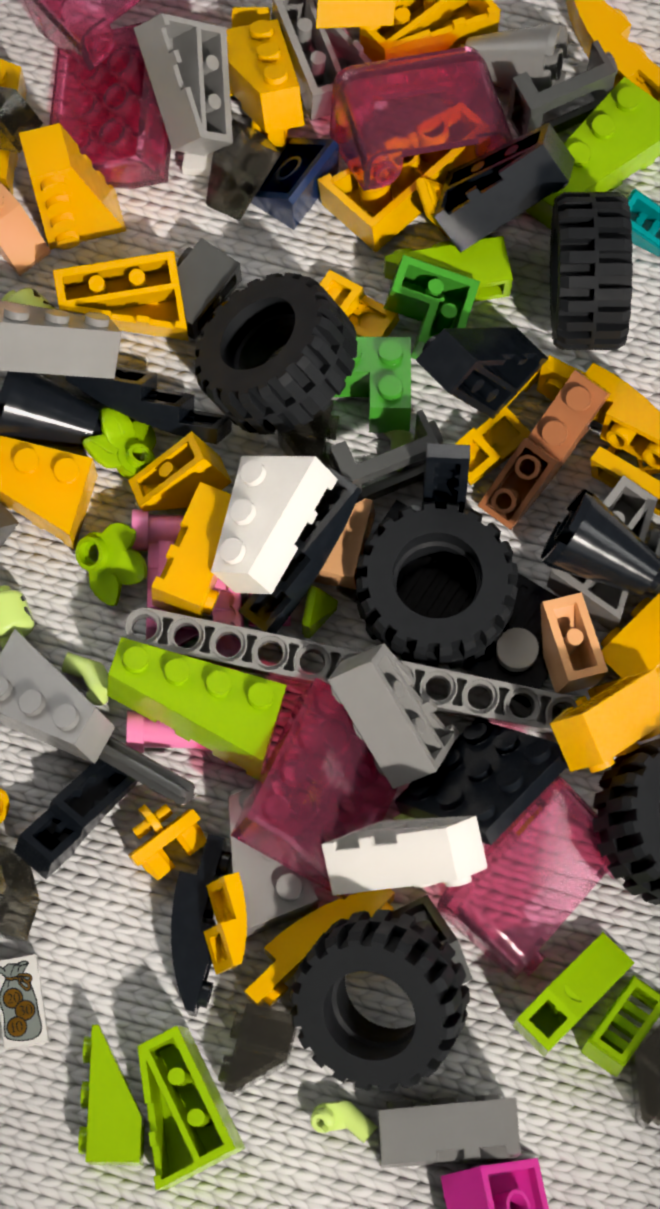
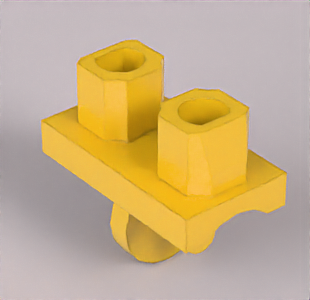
[128,804,206,881]

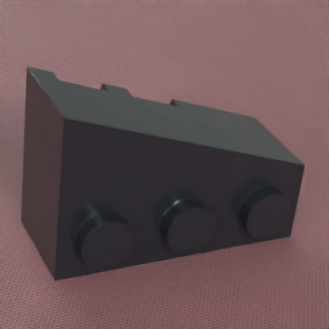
[433,123,575,253]
[416,327,549,419]

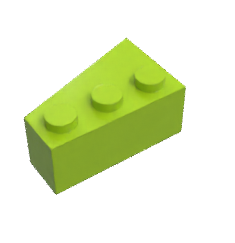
[137,1025,246,1191]

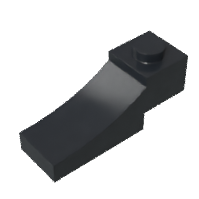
[422,443,470,513]
[14,759,137,880]

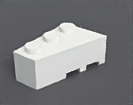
[211,456,338,594]
[321,816,488,895]

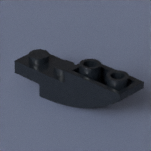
[171,834,232,1017]

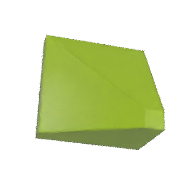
[302,586,338,639]

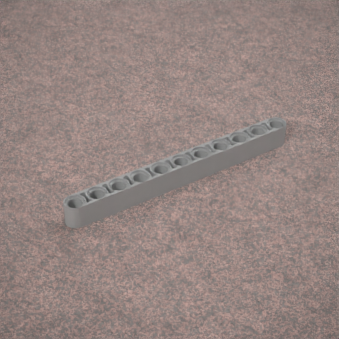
[125,607,577,735]

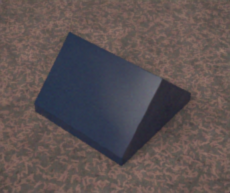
[244,137,339,230]

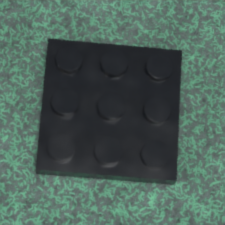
[394,719,568,845]

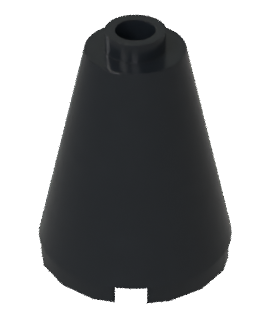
[0,371,102,450]
[541,489,660,596]

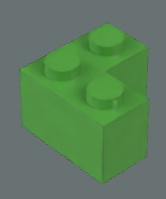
[384,255,480,359]
[334,337,411,433]

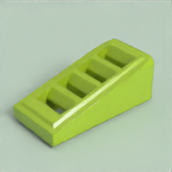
[581,976,660,1077]

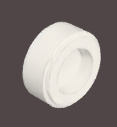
[496,628,539,672]

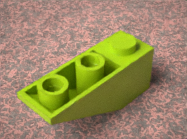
[384,235,513,302]
[513,932,635,1057]
[78,1025,145,1166]

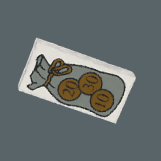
[0,954,50,1050]

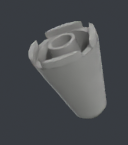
[457,23,568,92]

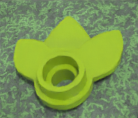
[82,407,156,479]
[75,523,147,606]

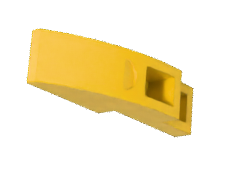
[566,0,660,102]
[537,355,660,469]
[244,889,395,1009]

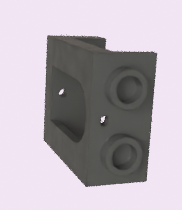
[507,40,618,137]
[330,410,443,503]

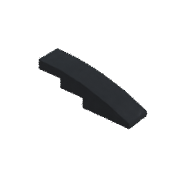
[66,366,232,445]
[239,467,362,634]

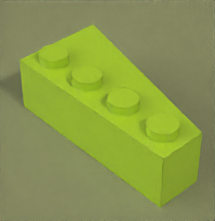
[526,76,660,230]
[107,637,287,781]

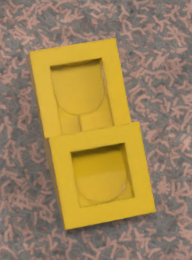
[319,270,399,337]
[455,406,531,486]
[203,872,247,974]

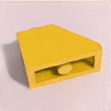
[128,431,232,511]

